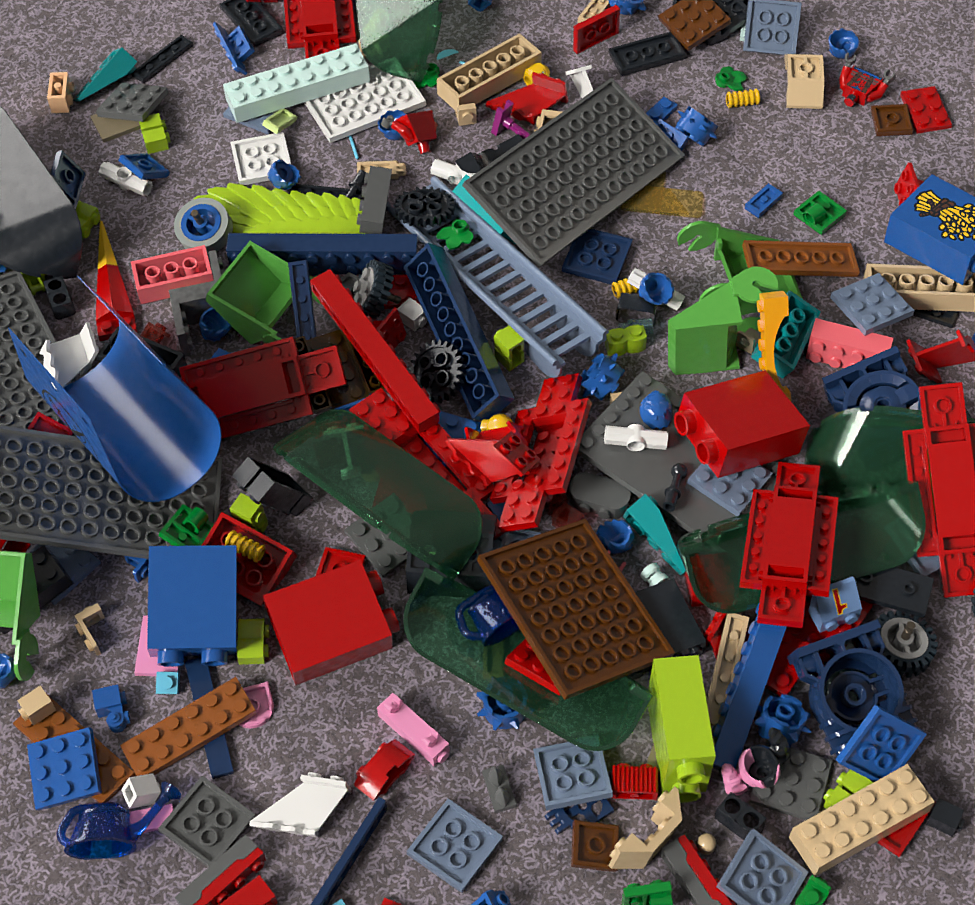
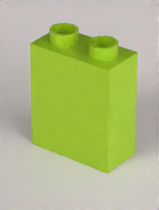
[647,655,716,803]

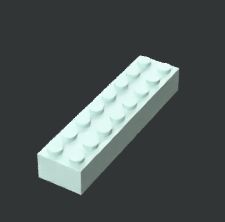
[223,44,370,123]

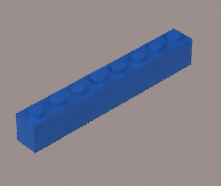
[711,602,787,771]

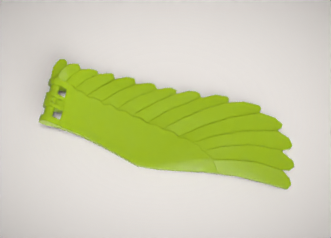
[193,183,365,234]

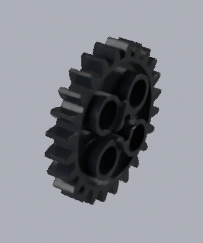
[395,186,455,228]
[408,339,467,404]

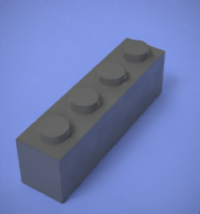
[357,166,392,234]

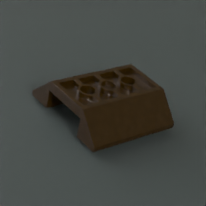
[295,329,386,414]

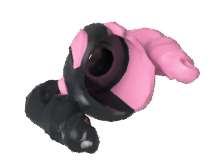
[721,727,790,796]

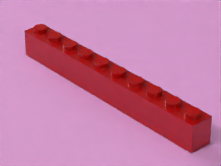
[310,269,440,434]

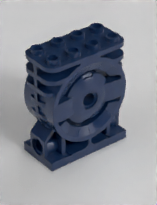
[822,346,923,471]
[787,619,918,758]

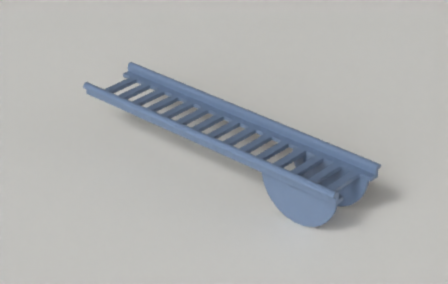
[386,176,609,378]

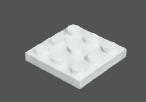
[231,132,291,185]

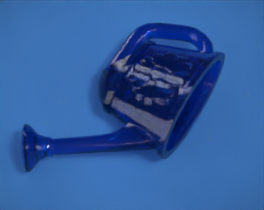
[455,585,520,647]
[56,781,182,860]

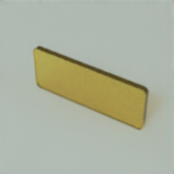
[621,186,703,218]

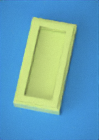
[262,108,297,134]

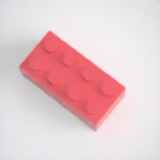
[131,245,214,304]
[806,318,894,368]

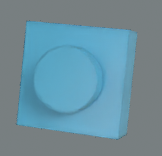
[156,672,180,694]

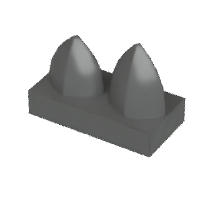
[482,765,517,813]

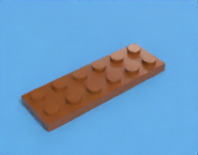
[742,240,860,277]
[120,677,258,776]
[13,694,135,807]

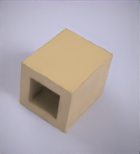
[17,686,56,726]

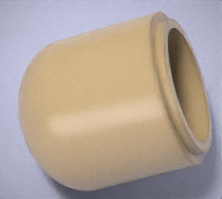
[697,833,716,855]

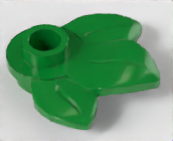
[407,63,440,89]
[715,66,748,91]
[436,219,473,250]

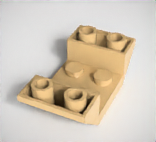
[785,54,824,109]
[608,787,682,869]

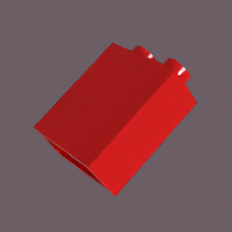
[674,370,810,478]
[263,559,400,685]

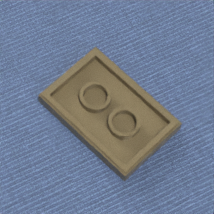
[90,114,141,143]

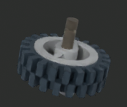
[353,260,401,320]
[876,610,938,678]

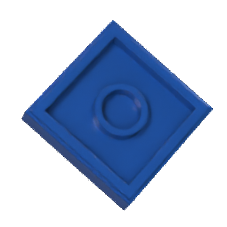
[119,153,170,180]

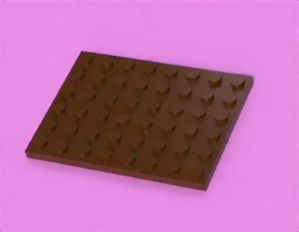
[477,519,675,700]

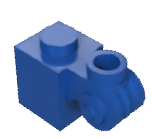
[92,684,131,733]

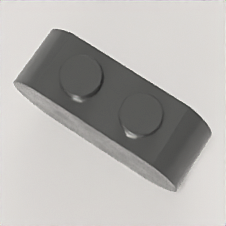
[569,472,631,519]

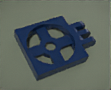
[544,799,614,835]

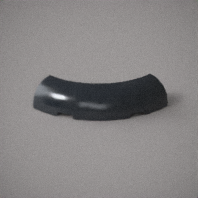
[455,134,522,175]

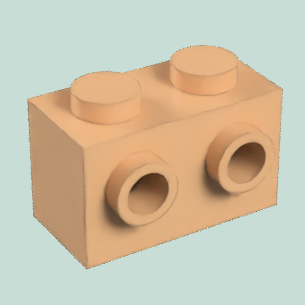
[47,72,74,113]

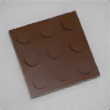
[658,0,731,51]

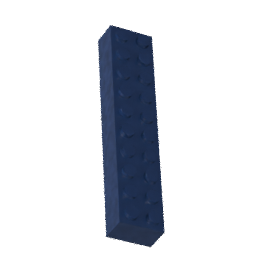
[226,233,419,276]
[404,243,515,421]

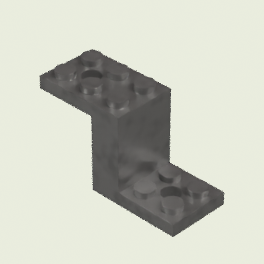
[169,250,225,357]

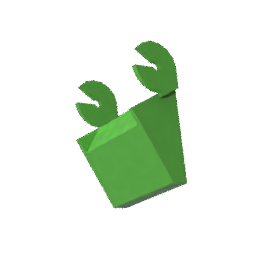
[677,221,802,315]
[206,241,322,344]
[668,267,778,375]
[0,550,40,681]

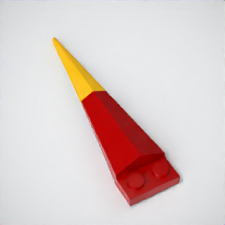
[96,221,138,341]

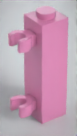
[377,693,450,766]

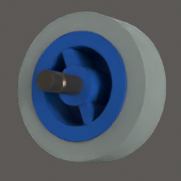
[174,198,233,255]

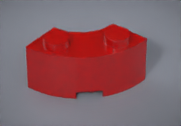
[353,739,415,801]

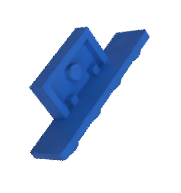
[213,22,255,75]

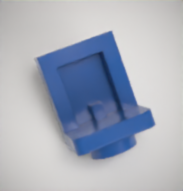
[124,556,149,583]

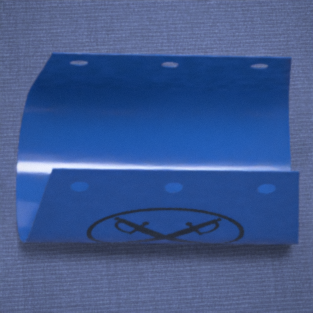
[8,276,221,502]

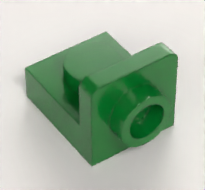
[795,875,832,905]

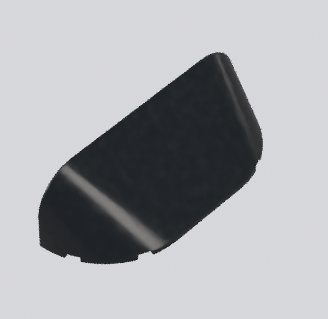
[0,106,82,279]

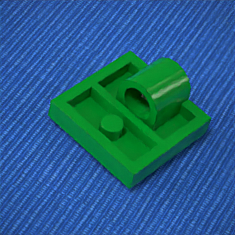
[793,191,847,235]
[158,504,214,546]
[622,880,673,905]

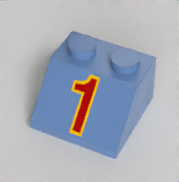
[808,577,862,633]

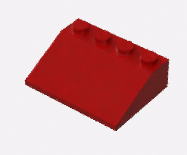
[202,512,297,606]

